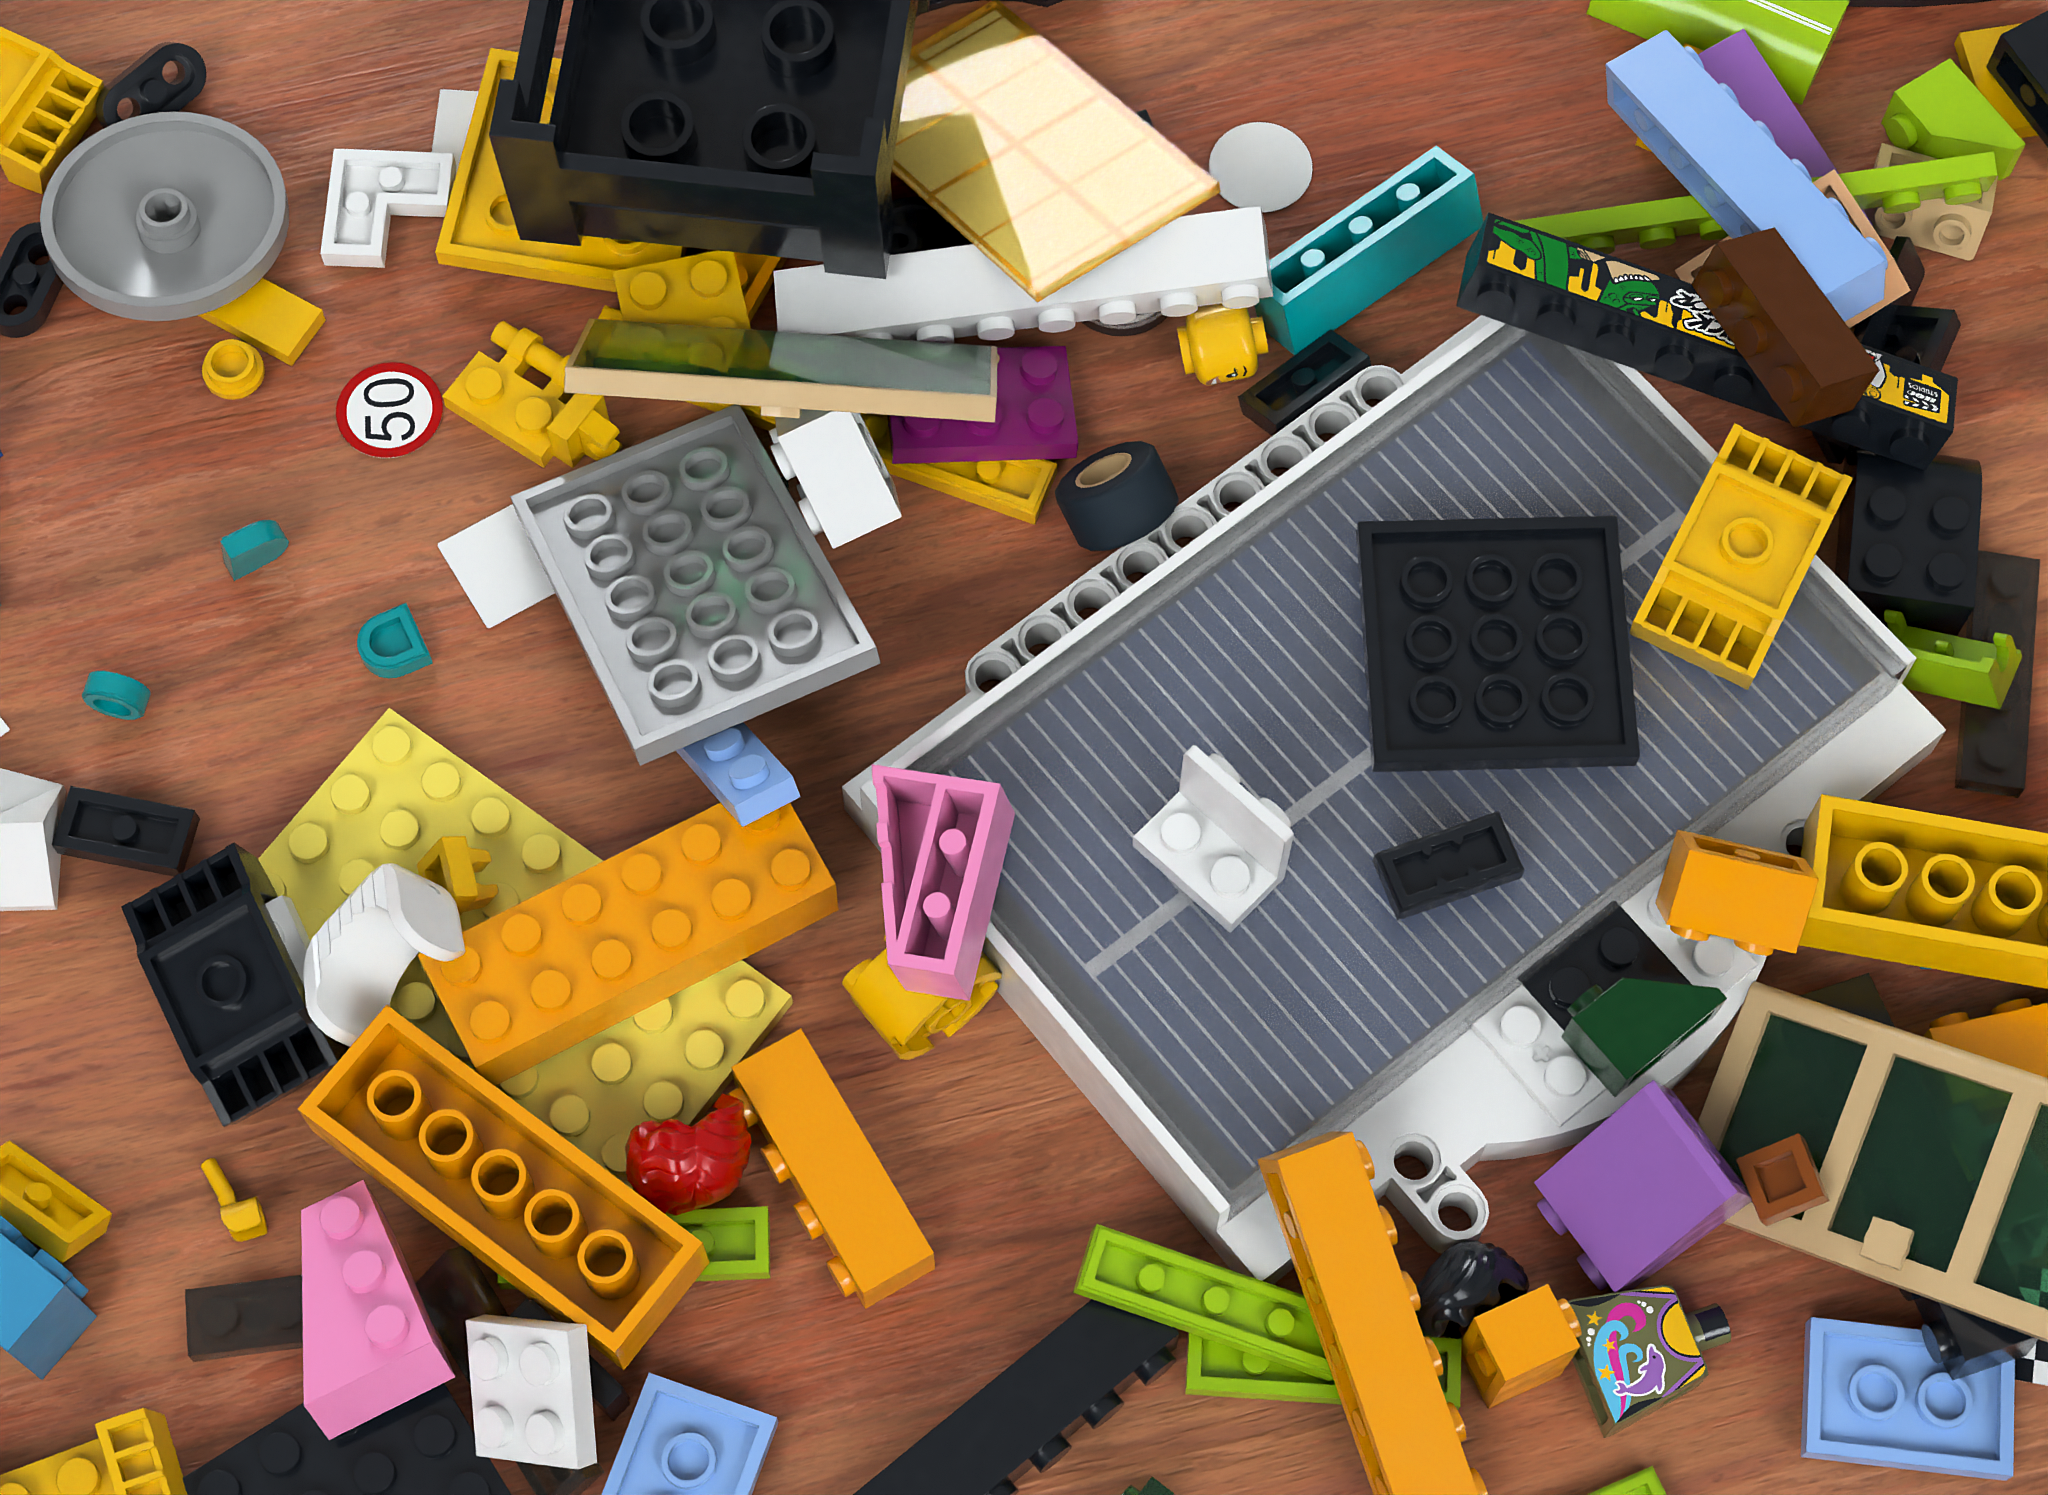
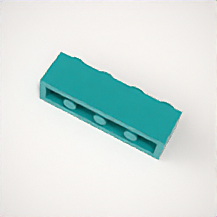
[1254,145,1484,355]

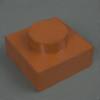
[1736,1133,1830,1226]

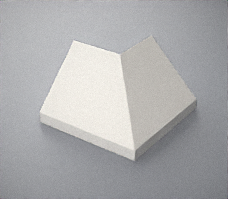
[0,768,66,911]

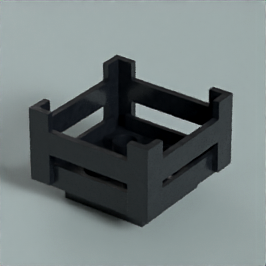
[489,0,930,279]

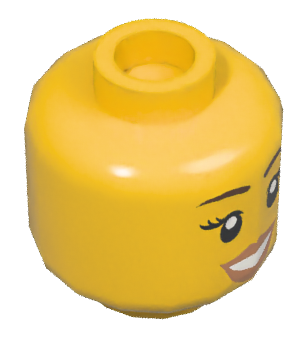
[1177,303,1269,386]

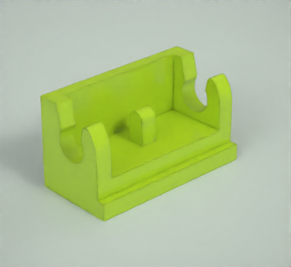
[1884,609,2022,710]

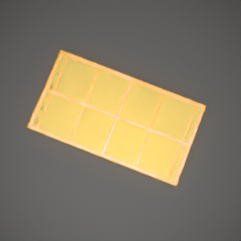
[892,0,1221,303]

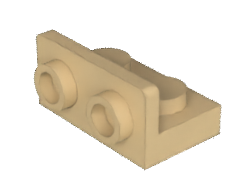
[1863,143,1998,261]

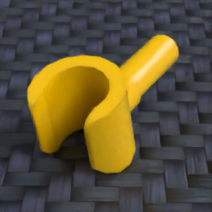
[201,1158,268,1242]

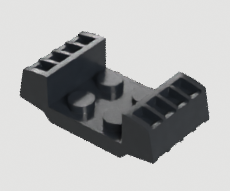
[121,842,349,1127]

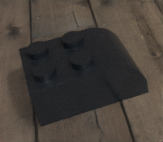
[1835,445,1982,636]

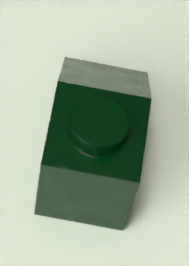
[1561,977,1727,1097]

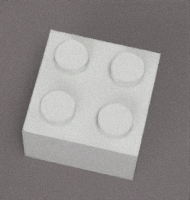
[769,376,902,549]

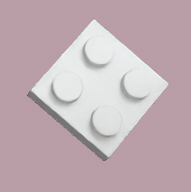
[466,1314,597,1470]

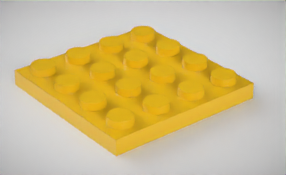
[435,48,687,292]

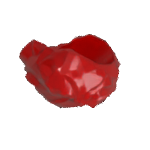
[625,1094,752,1216]

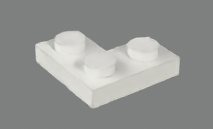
[320,149,457,268]

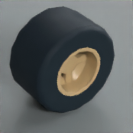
[1055,441,1179,551]

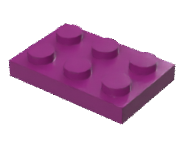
[883,346,1079,464]

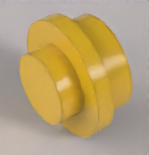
[202,339,265,400]

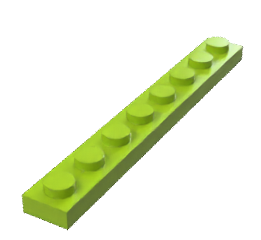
[1515,151,1998,254]

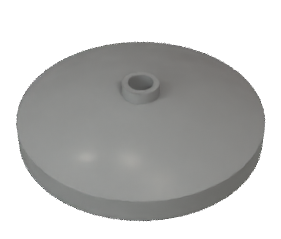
[40,112,289,321]

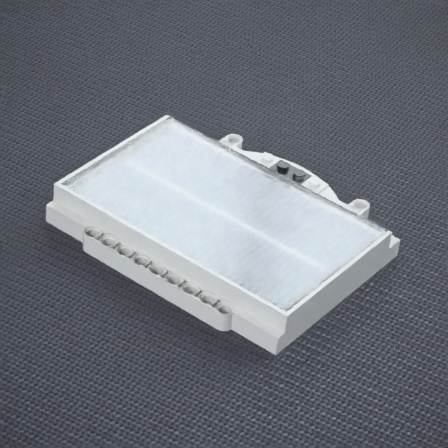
[842,315,1946,1284]

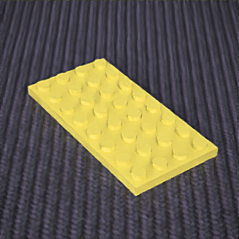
[258,708,793,1190]

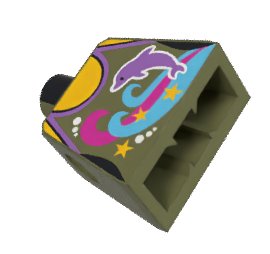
[1568,1285,1731,1438]

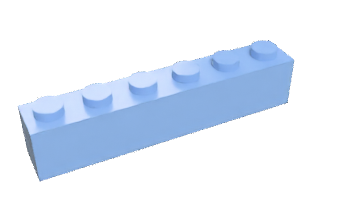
[1606,30,1888,322]

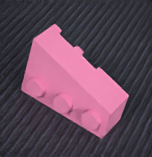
[871,764,1015,1001]
[301,1180,455,1440]

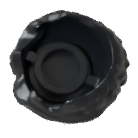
[1415,1240,1530,1339]

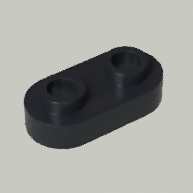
[96,42,206,128]
[0,222,64,338]

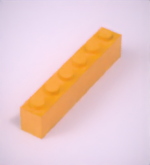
[1257,1131,1488,1495]

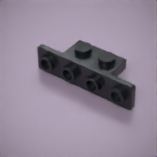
[1812,236,1961,464]

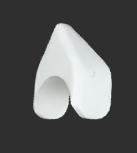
[303,863,466,1047]

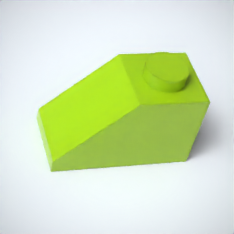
[1881,58,2026,181]

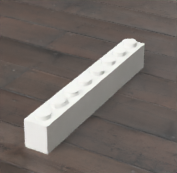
[773,206,1273,364]

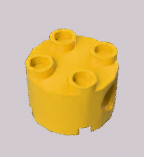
[842,936,1002,1060]

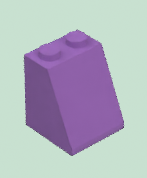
[1534,1080,1752,1293]

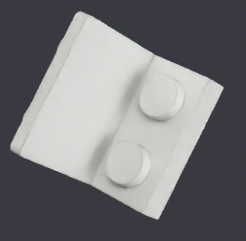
[1132,745,1294,933]

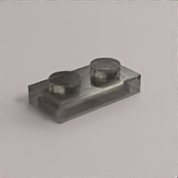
[185,1275,303,1362]

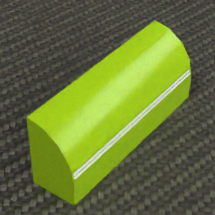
[1586,0,1849,105]

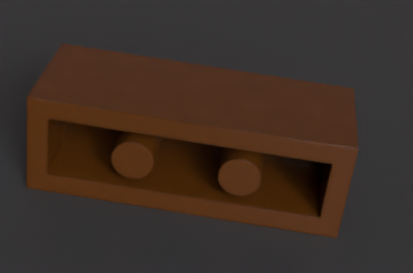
[1691,227,1880,428]

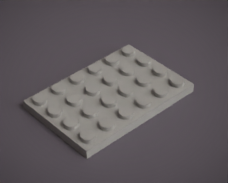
[510,404,881,766]

